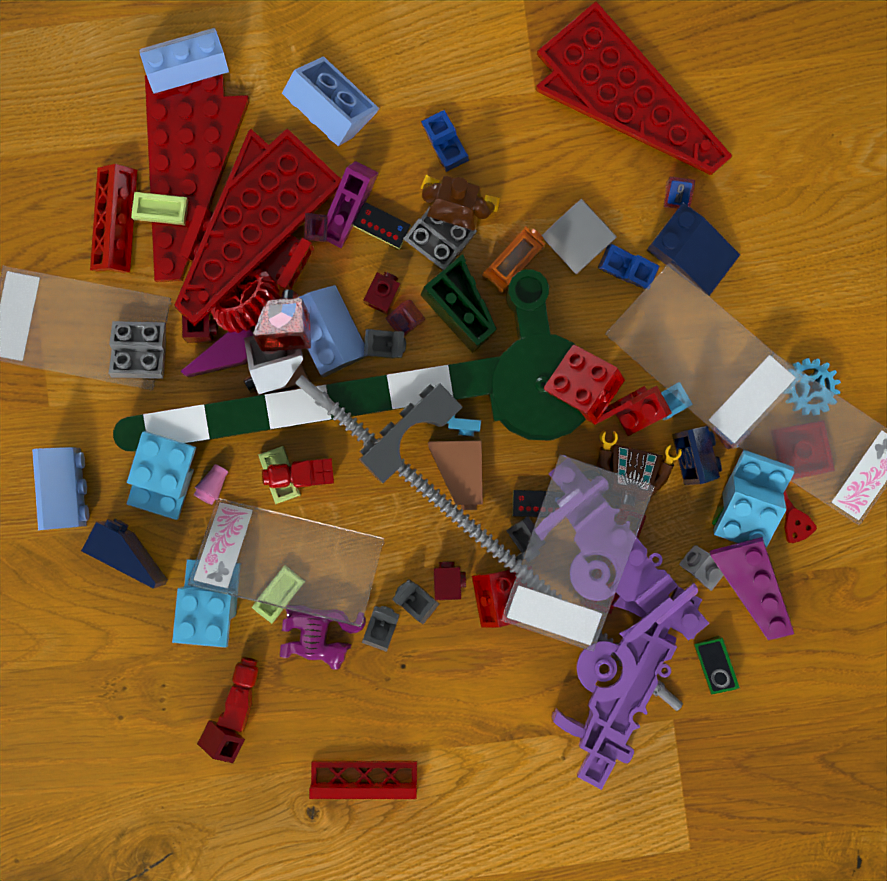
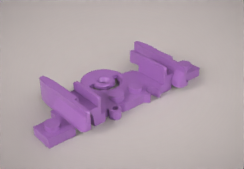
[535,457,709,643]
[551,587,702,790]

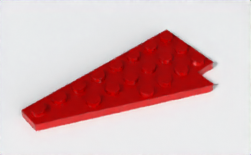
[535,1,732,175]
[145,74,249,282]
[174,129,341,326]

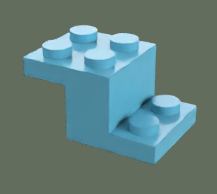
[127,431,196,520]
[713,450,795,547]
[172,559,241,647]

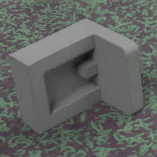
[679,545,724,591]

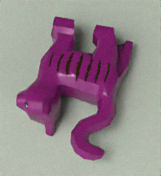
[280,605,366,670]

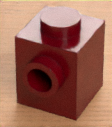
[363,272,401,315]
[182,312,218,343]
[434,561,466,600]
[197,720,245,763]

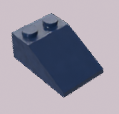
[647,202,740,297]
[672,426,722,485]
[81,519,168,589]

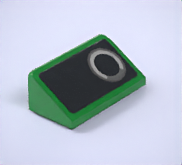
[694,636,740,695]

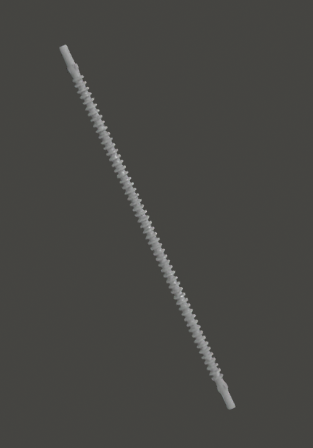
[295,375,683,711]

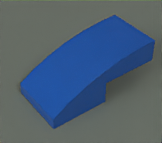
[421,110,469,172]
[598,244,660,290]

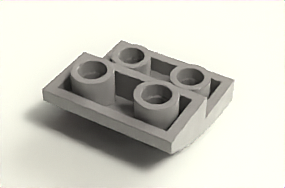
[542,199,617,274]
[403,207,477,270]
[109,321,166,379]

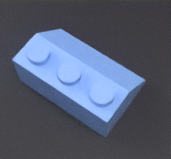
[139,28,229,94]
[282,56,380,146]
[286,285,367,378]
[32,447,89,530]

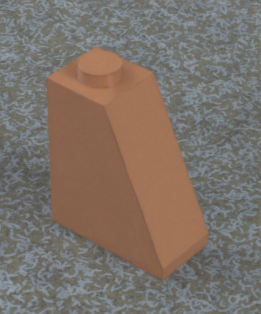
[428,441,483,510]

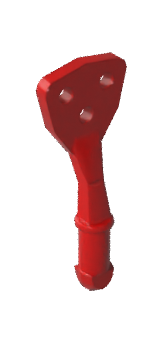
[783,490,817,544]

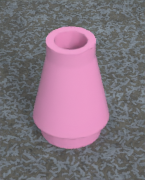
[194,464,228,505]

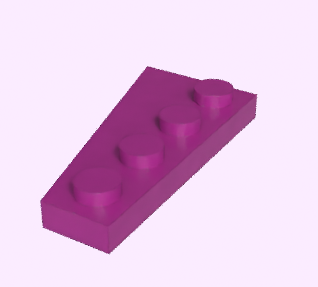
[710,537,794,640]

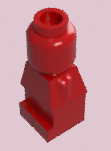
[262,458,334,488]
[217,657,259,732]

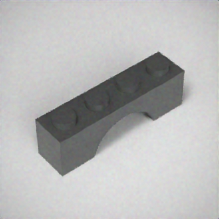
[358,383,462,483]

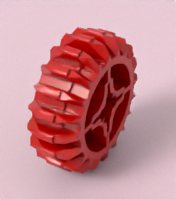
[210,269,280,333]

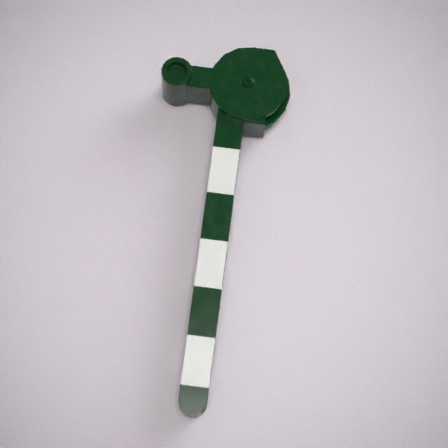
[113,269,586,451]

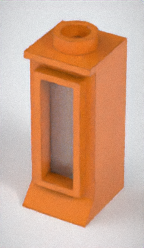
[483,227,545,295]

